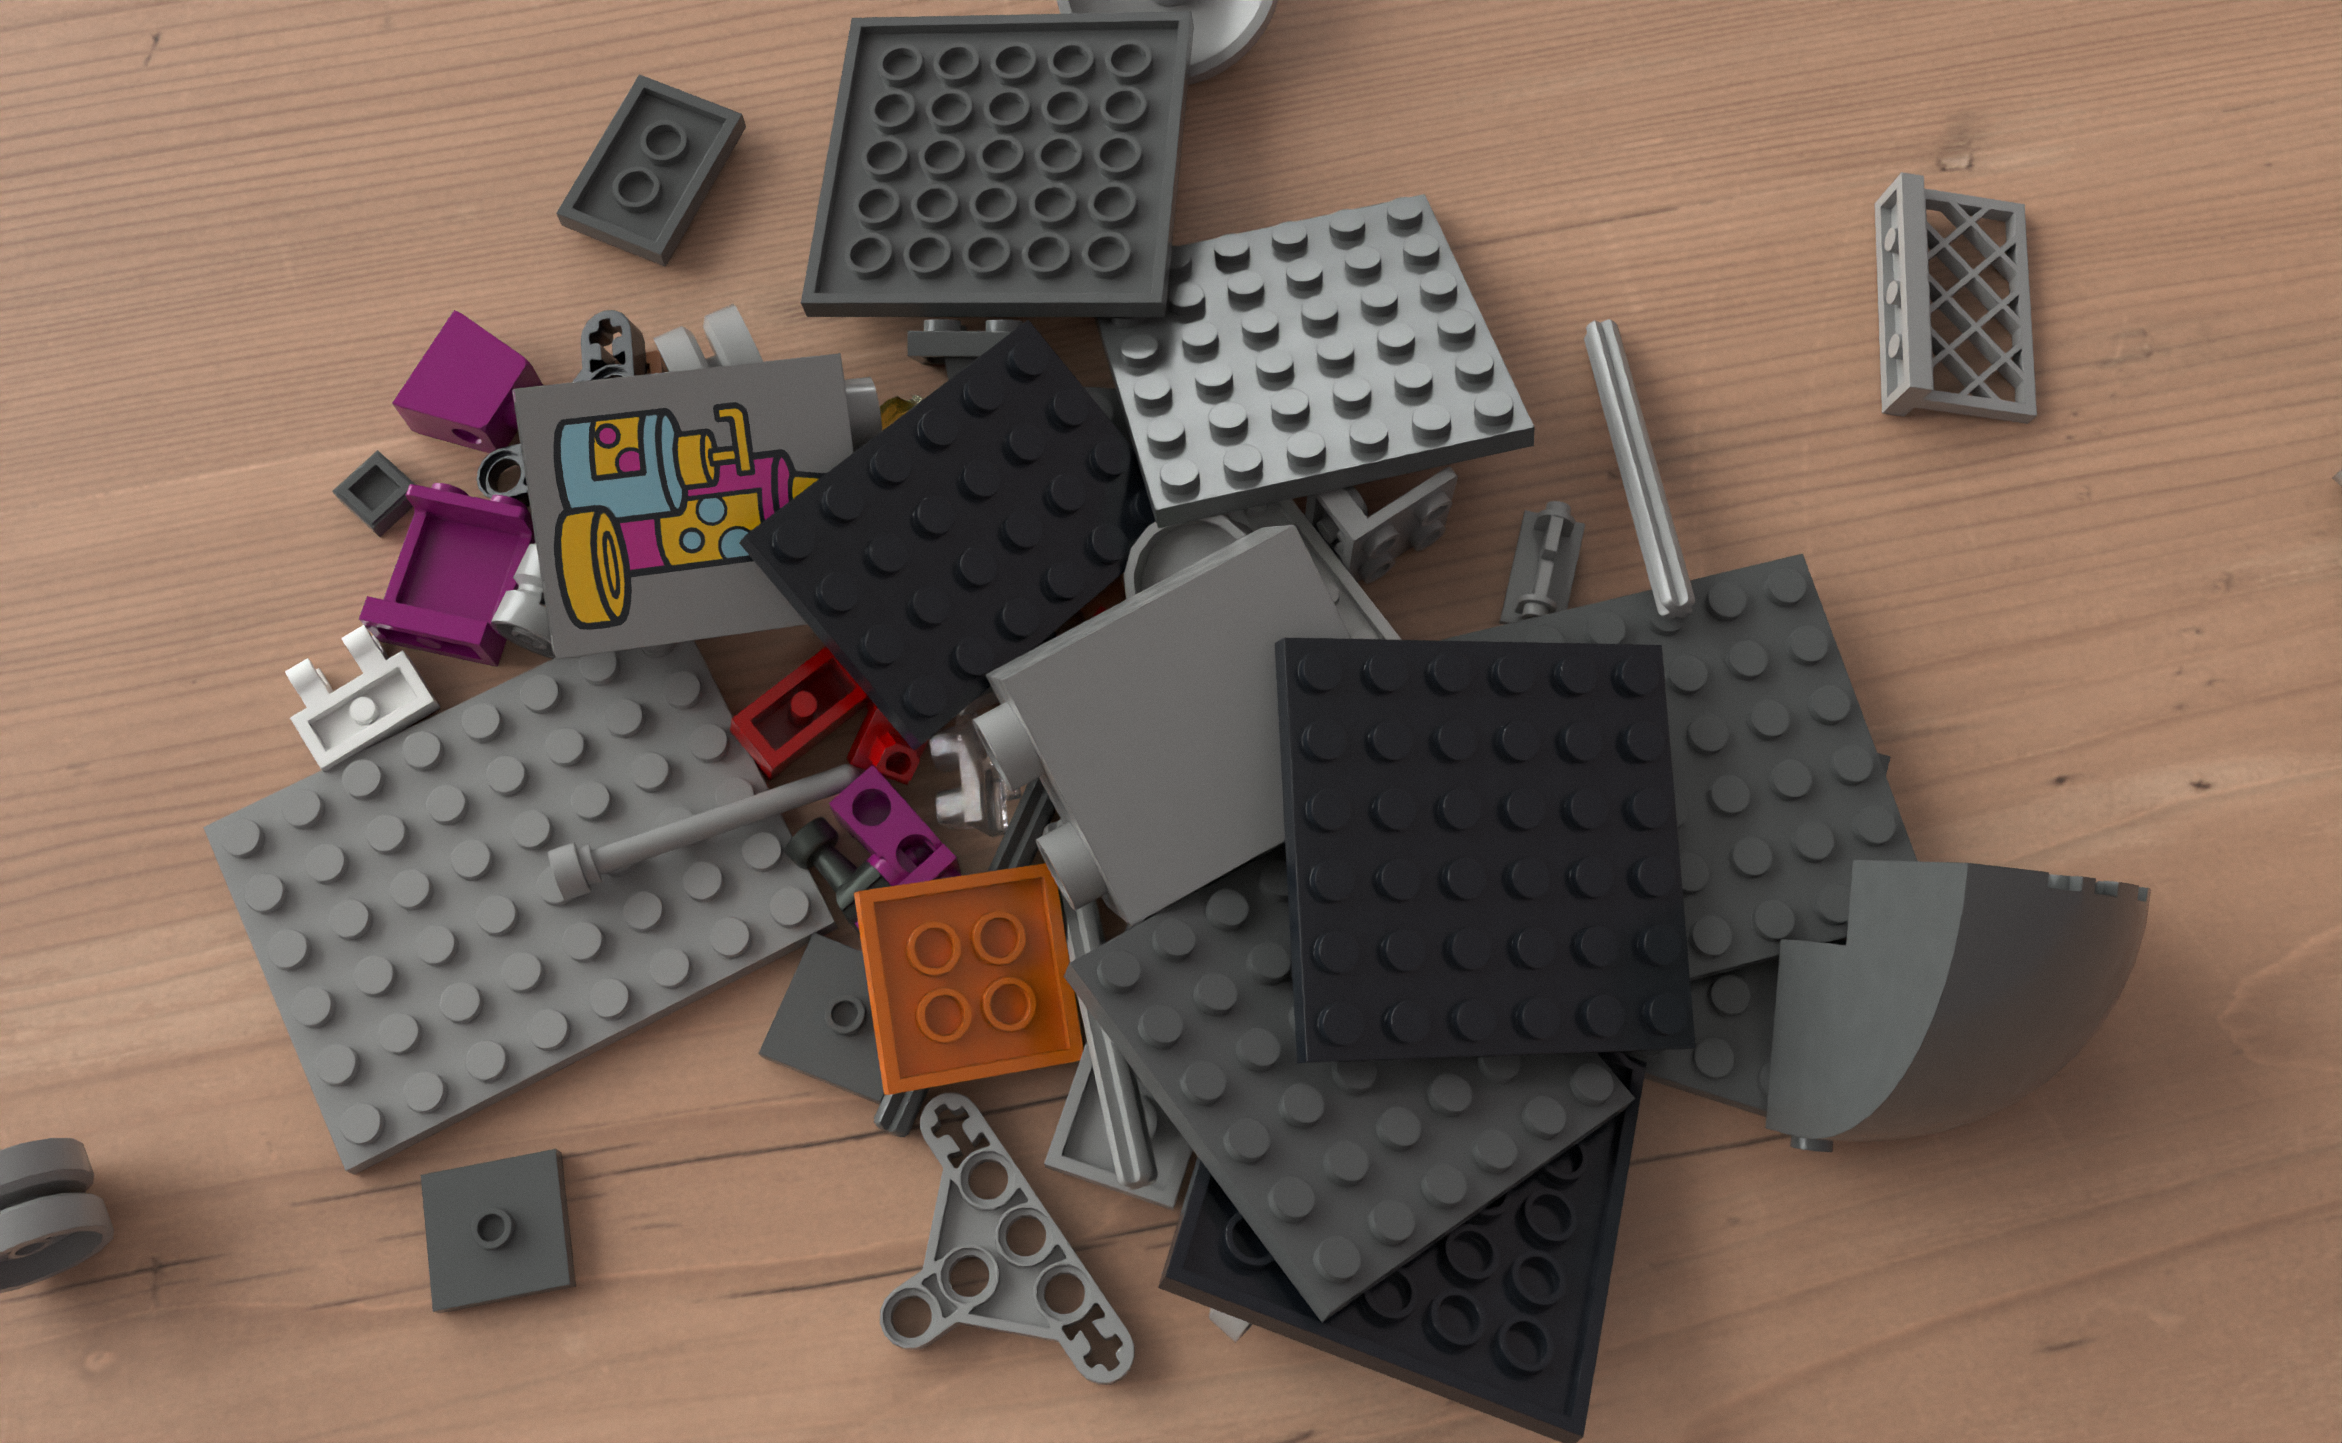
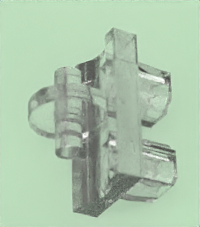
[930,711,1021,837]

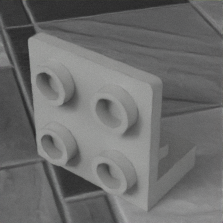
[1305,466,1458,584]

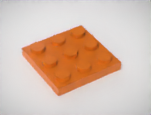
[854,863,1084,1095]

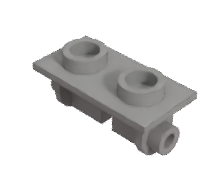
[1499,501,1585,625]

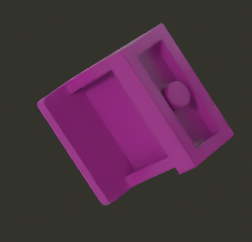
[359,483,536,667]

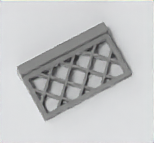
[1875,172,2037,424]

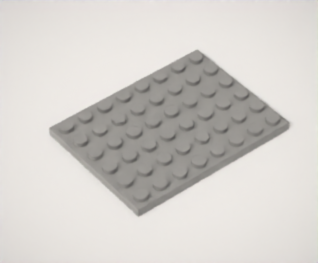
[203,640,838,1175]

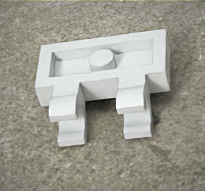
[285,625,441,772]

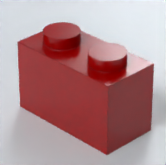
[730,646,870,781]

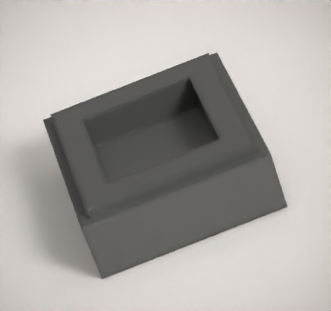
[332,450,416,537]

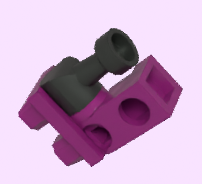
[785,765,962,934]

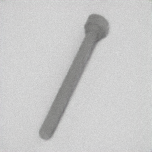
[548,764,860,901]

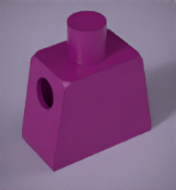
[392,310,543,453]

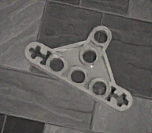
[880,1093,1135,1385]

